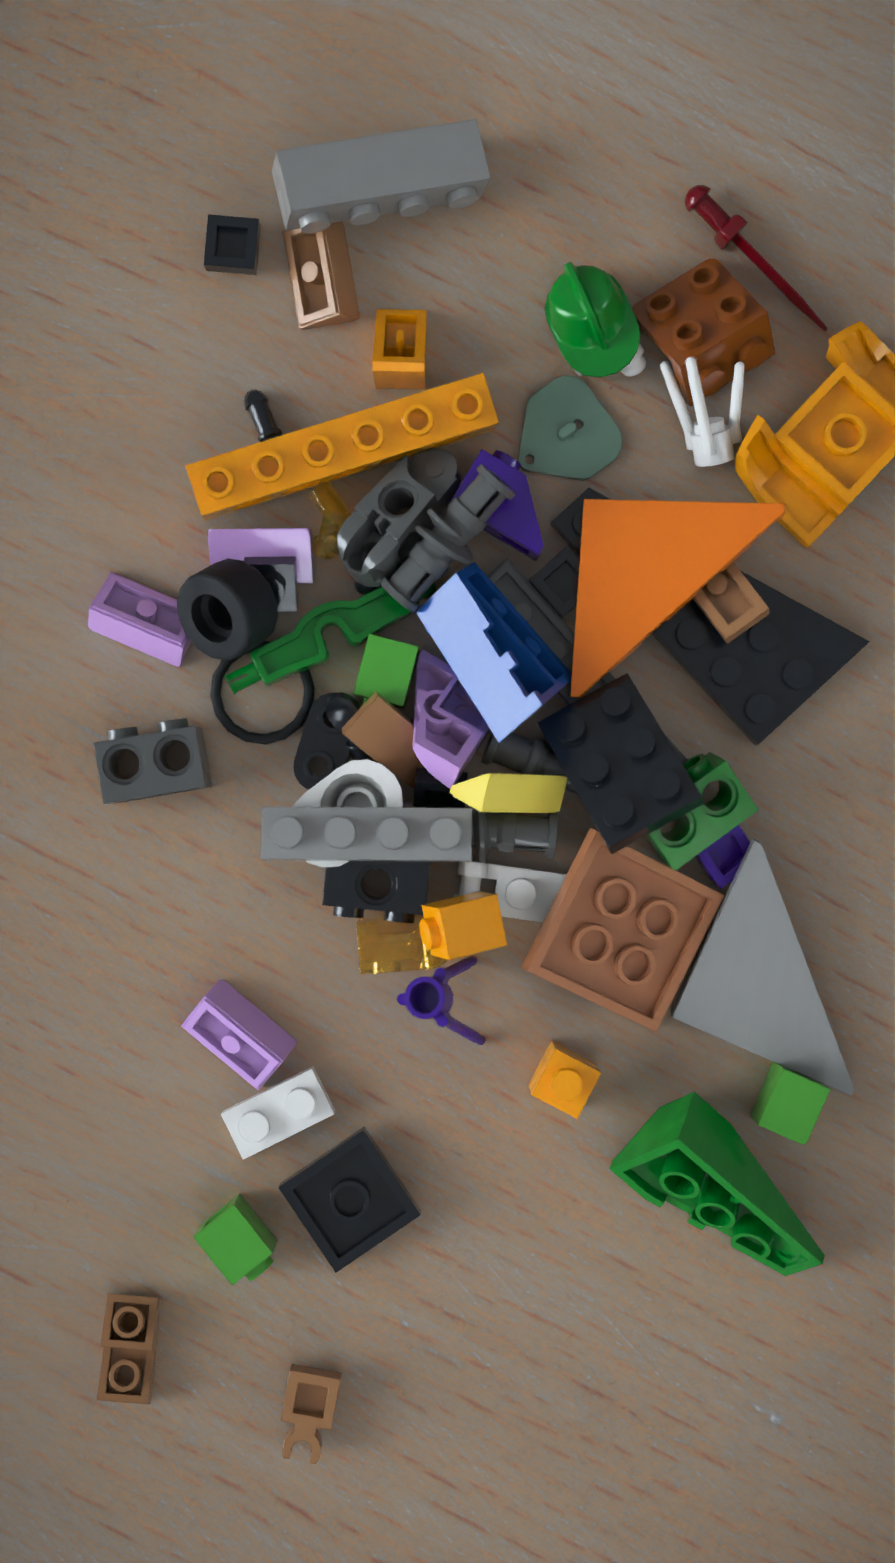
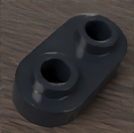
[293,693,351,790]

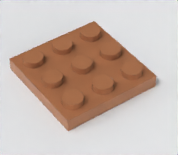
[521,828,725,1032]

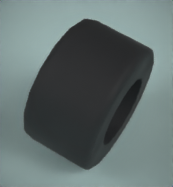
[177,558,278,661]

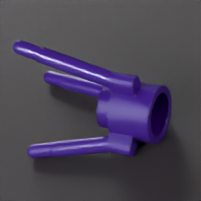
[397,956,486,1045]

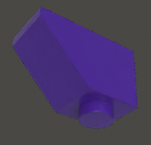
[450,449,544,562]

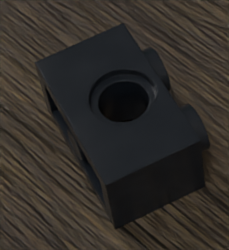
[322,861,431,923]

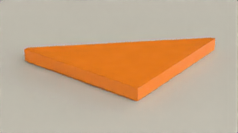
[570,499,786,698]

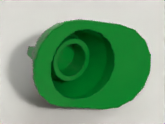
[544,262,641,378]

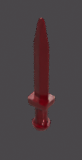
[685,185,827,331]

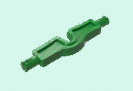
[224,583,437,694]

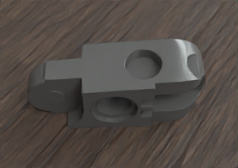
[337,448,461,587]

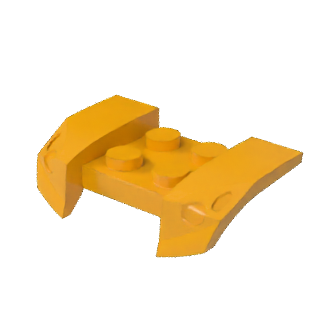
[735,321,895,549]

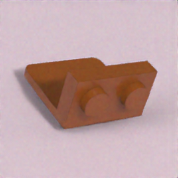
[632,259,775,407]

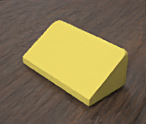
[450,773,567,813]

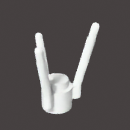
[660,357,745,467]

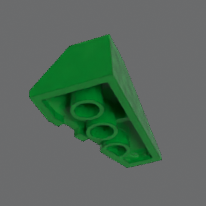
[609,1092,825,1276]

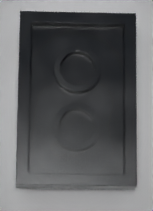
[537,673,704,855]

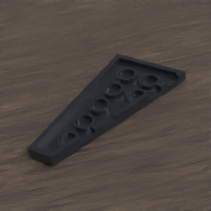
[551,488,870,745]

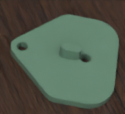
[518,376,622,480]

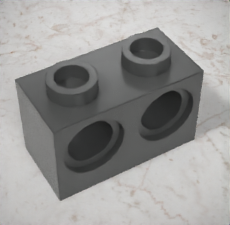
[93,718,212,804]

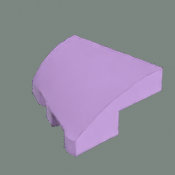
[413,650,491,789]

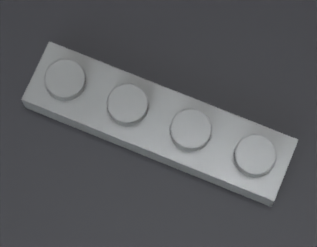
[261,807,472,862]

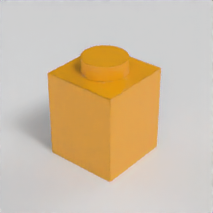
[419,891,507,960]
[528,1041,601,1119]

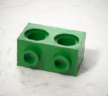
[645,752,758,871]

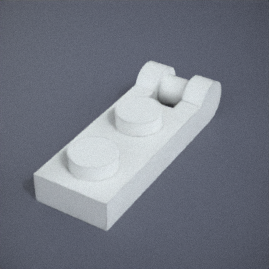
[453,860,567,923]

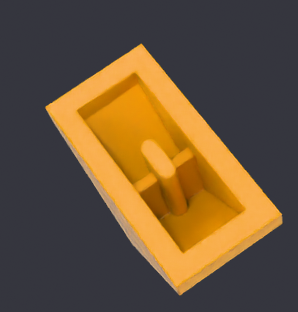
[372,309,427,389]

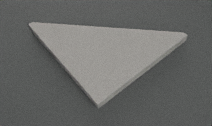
[671,838,855,1096]

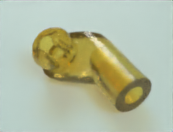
[308,482,351,560]

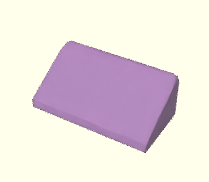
[208,528,313,584]
[88,572,191,667]
[181,979,297,1091]

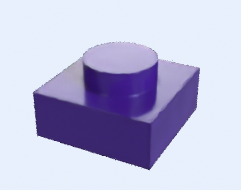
[695,825,750,889]

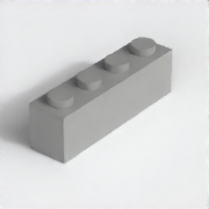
[271,119,491,233]

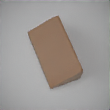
[282,222,360,330]

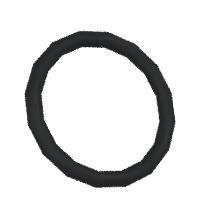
[210,641,315,744]

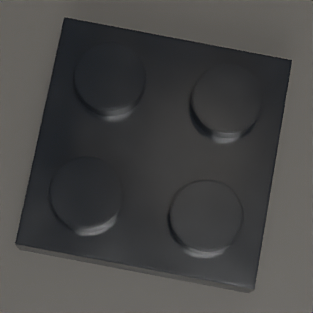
[278,1127,421,1273]

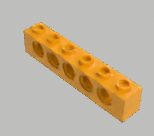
[185,373,499,521]

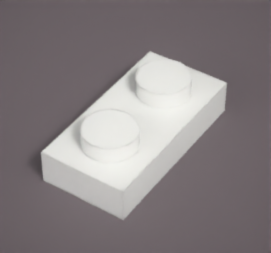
[221,1066,335,1160]

